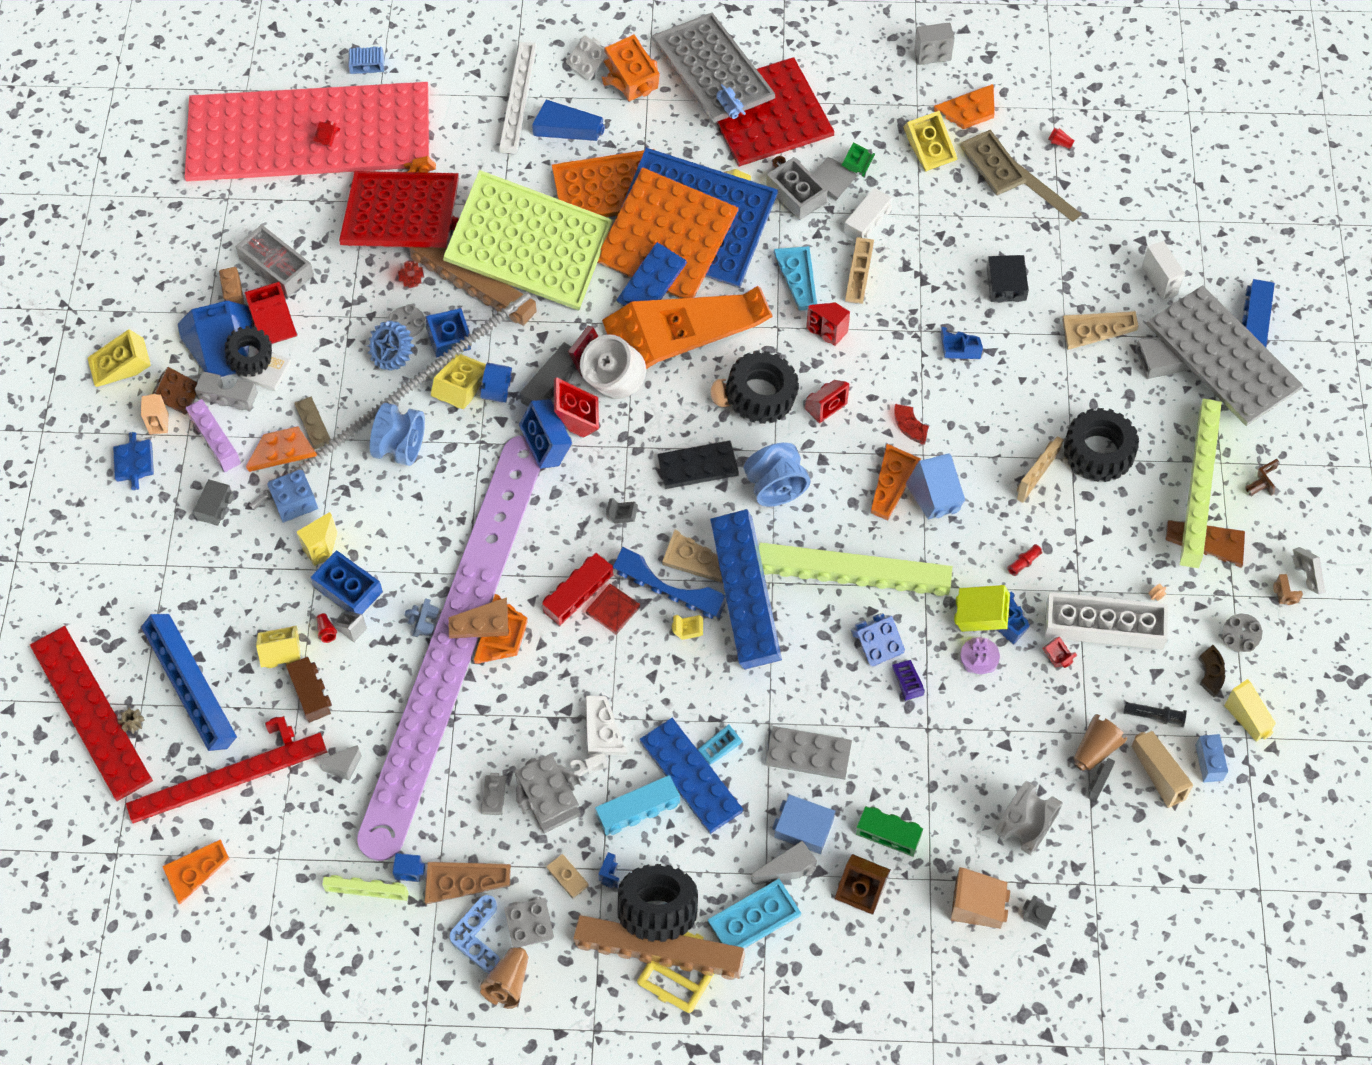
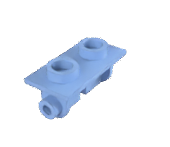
[716,84,746,119]

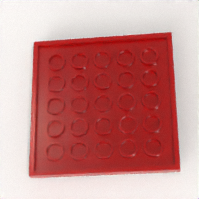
[716,57,835,167]
[339,171,459,248]

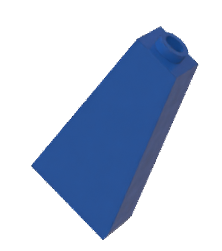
[532,99,605,141]

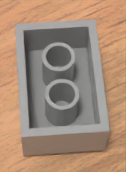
[766,157,828,220]

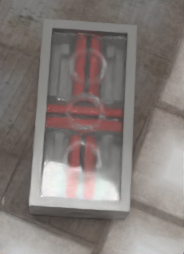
[235,224,314,297]

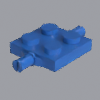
[113,432,154,490]

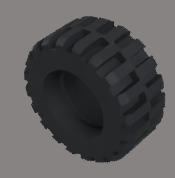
[725,351,799,424]
[1064,408,1139,482]
[617,864,698,942]

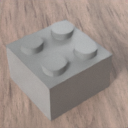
[914,22,955,65]

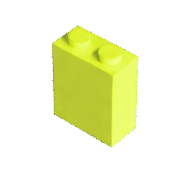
[954,585,1010,632]

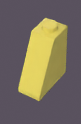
[1224,679,1276,742]

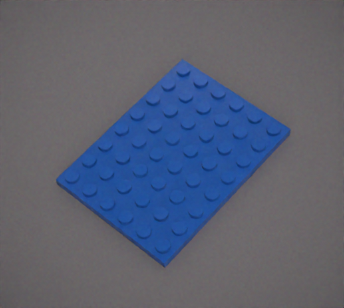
[621,148,778,288]

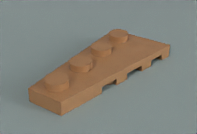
[425,862,511,905]

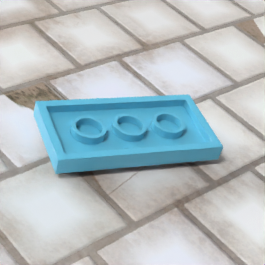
[708,879,801,948]

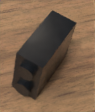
[986,255,1029,303]

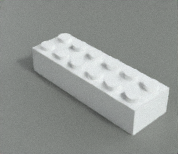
[1045,592,1168,650]

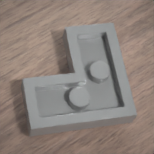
[1293,547,1326,595]

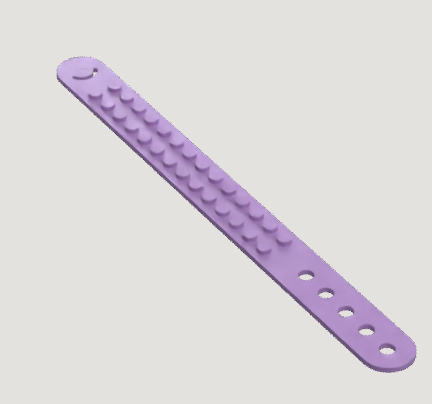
[357,435,540,861]

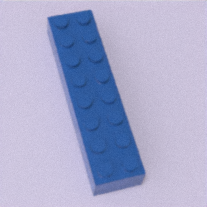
[710,509,782,670]

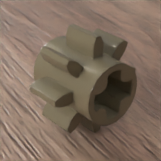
[118,707,145,734]

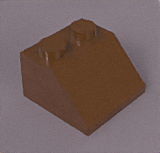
[834,854,891,915]

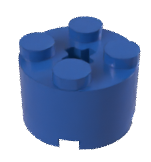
[480,362,512,403]

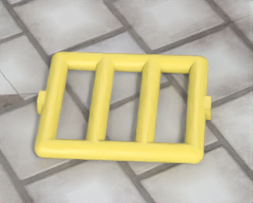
[637,932,714,1013]

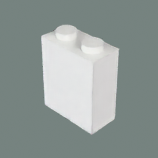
[1141,240,1185,300]

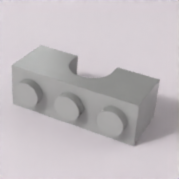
[195,372,258,411]

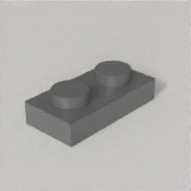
[1088,758,1115,802]

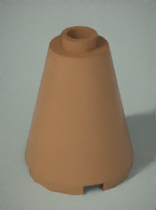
[1073,714,1128,772]
[479,947,529,1009]

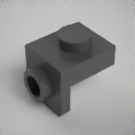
[606,498,638,524]

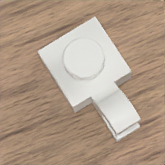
[570,753,608,777]

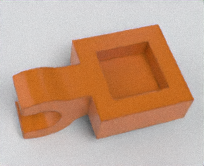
[404,156,436,172]

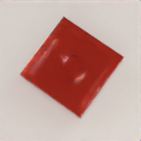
[586,583,641,635]

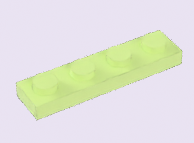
[322,875,409,901]

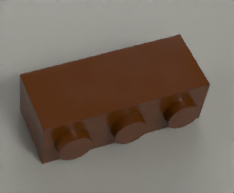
[286,656,332,723]

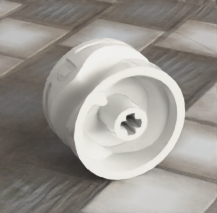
[580,334,646,399]

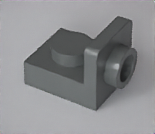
[1022,895,1055,930]

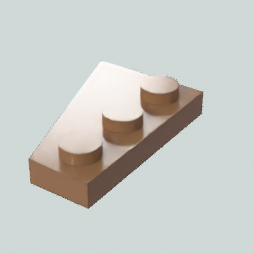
[448,597,509,639]

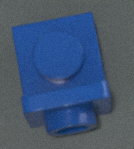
[598,852,620,888]

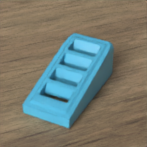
[698,724,743,765]

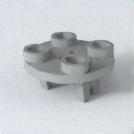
[389,304,425,337]
[1222,613,1263,652]

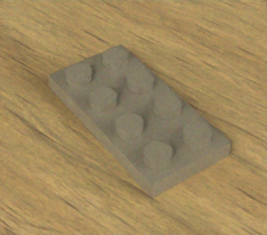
[960,129,1027,196]

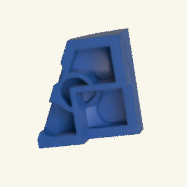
[941,327,983,359]
[997,591,1030,645]

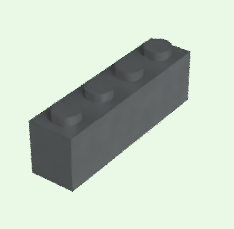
[520,342,577,407]

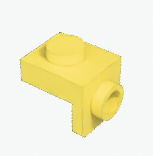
[672,615,703,640]

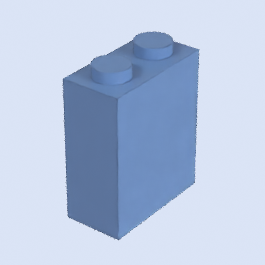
[772,794,836,854]

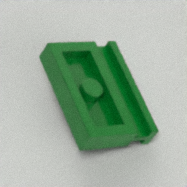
[842,142,875,177]

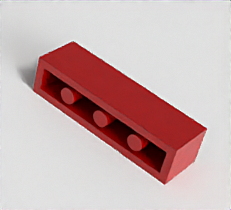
[542,553,614,626]

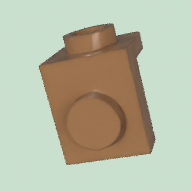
[1273,574,1303,605]

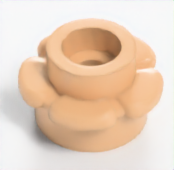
[1148,583,1166,601]

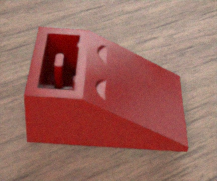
[244,282,297,344]

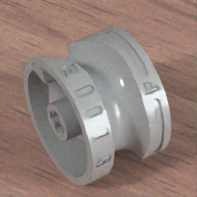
[995,781,1063,856]

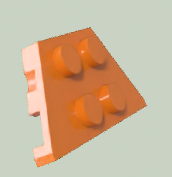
[934,84,995,129]
[246,426,317,472]
[474,594,528,664]

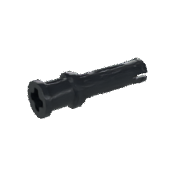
[1123,701,1187,728]

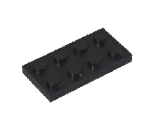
[657,440,739,489]

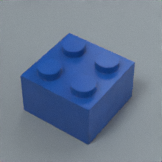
[425,308,471,358]

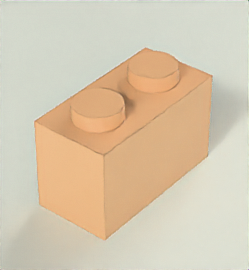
[141,394,169,434]

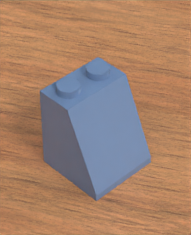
[906,453,965,519]

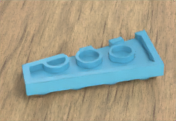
[774,246,817,311]

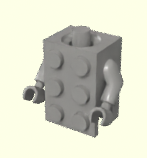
[515,753,582,834]

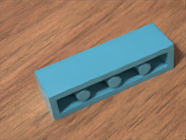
[595,775,680,835]

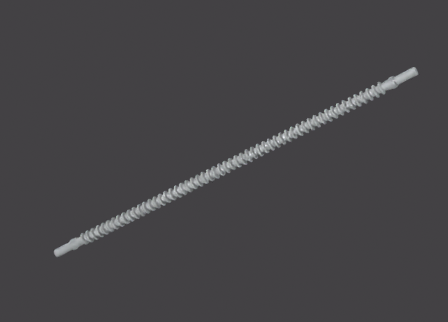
[249,292,531,510]

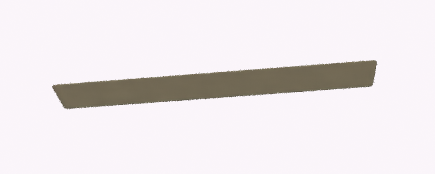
[1014,160,1082,222]

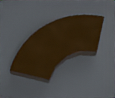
[1198,644,1226,698]

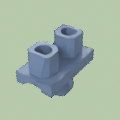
[404,598,439,638]

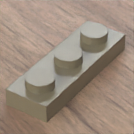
[294,396,331,450]

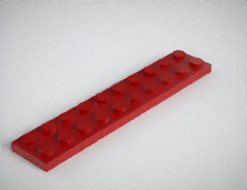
[29,626,153,801]

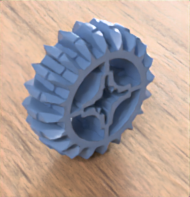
[366,321,414,371]

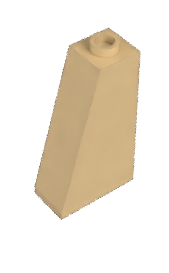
[1131,731,1194,808]

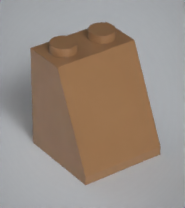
[951,867,1010,929]

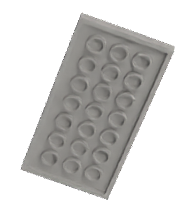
[653,12,775,123]
[1146,285,1303,426]

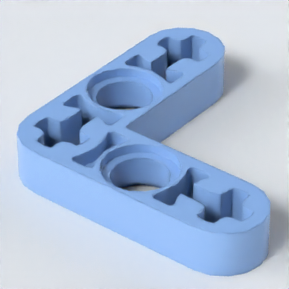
[450,895,500,973]

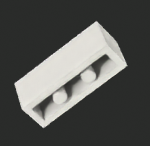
[844,187,892,240]

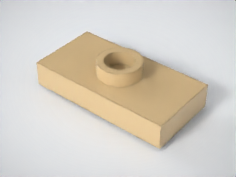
[546,854,589,899]

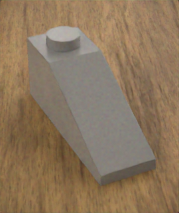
[751,841,817,884]

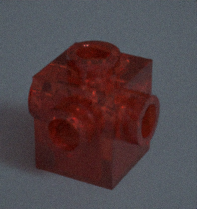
[398,261,424,288]

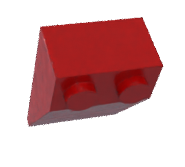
[554,377,599,438]

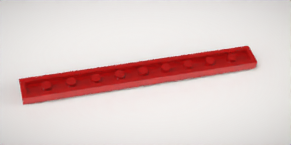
[126,732,328,824]

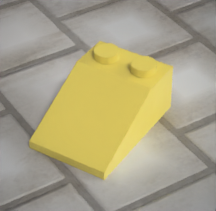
[903,111,958,172]
[87,329,151,387]
[431,354,486,410]

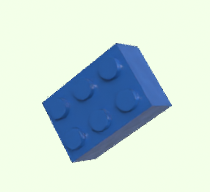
[519,399,572,469]
[310,550,383,614]

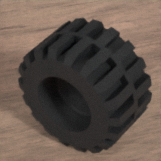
[225,326,272,377]

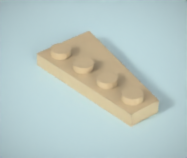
[1062,311,1139,350]

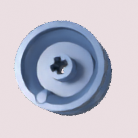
[370,403,425,466]
[744,442,811,507]

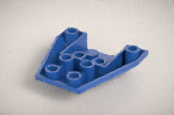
[177,300,253,377]

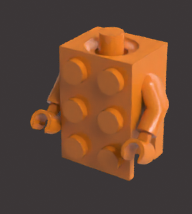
[601,34,660,102]

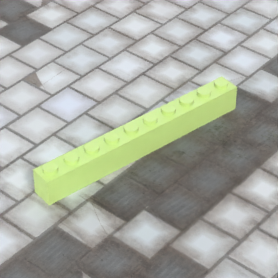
[1179,398,1222,569]
[759,543,953,596]

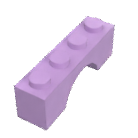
[186,399,241,472]

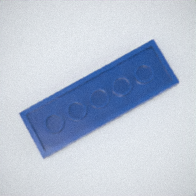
[640,717,743,834]

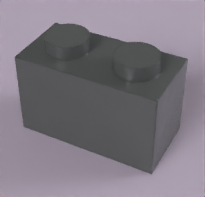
[193,479,233,526]

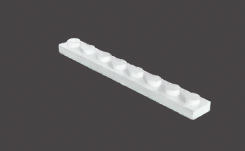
[499,41,537,154]

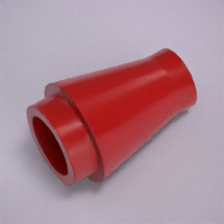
[1048,127,1075,149]
[316,613,337,643]

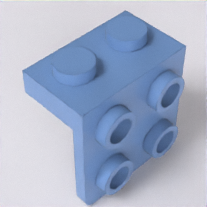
[267,470,318,523]

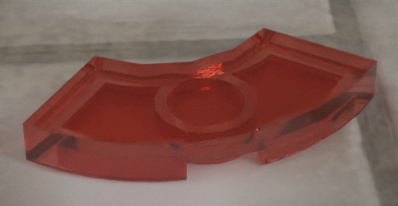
[894,404,929,445]

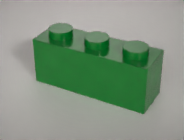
[856,806,924,857]

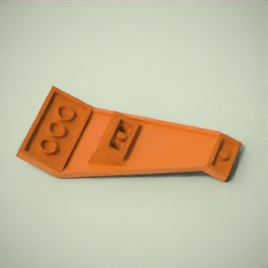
[602,286,773,369]

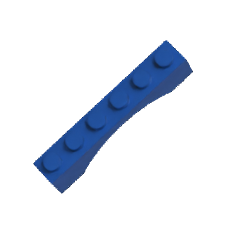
[613,547,727,619]

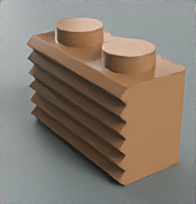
[219,267,245,305]

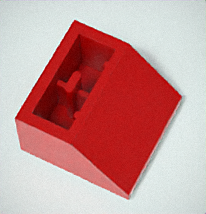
[806,302,850,346]

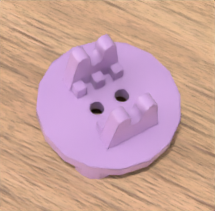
[960,637,1000,674]

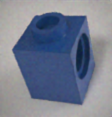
[393,853,425,882]

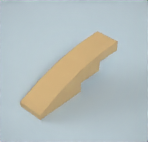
[845,237,874,304]

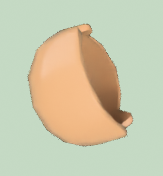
[710,379,732,407]

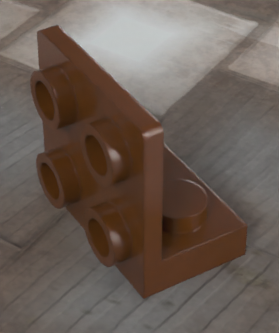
[152,367,198,415]

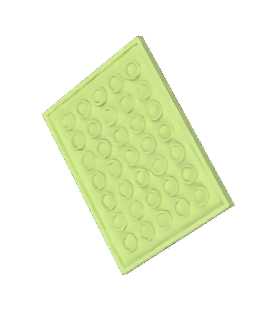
[443,170,613,311]

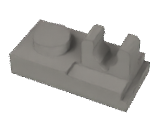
[481,773,506,815]

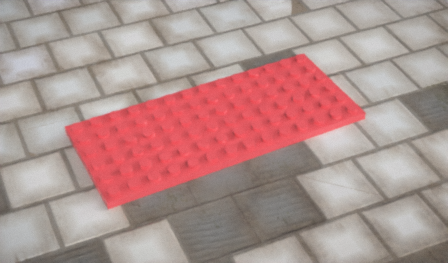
[185,82,429,181]

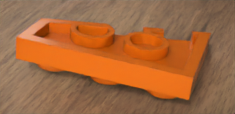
[162,839,229,905]

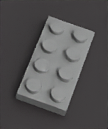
[766,726,852,780]

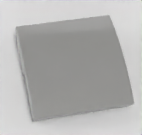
[812,157,858,201]

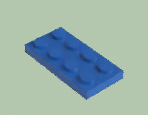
[616,242,687,306]

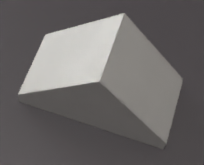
[333,611,367,643]
[319,745,362,781]

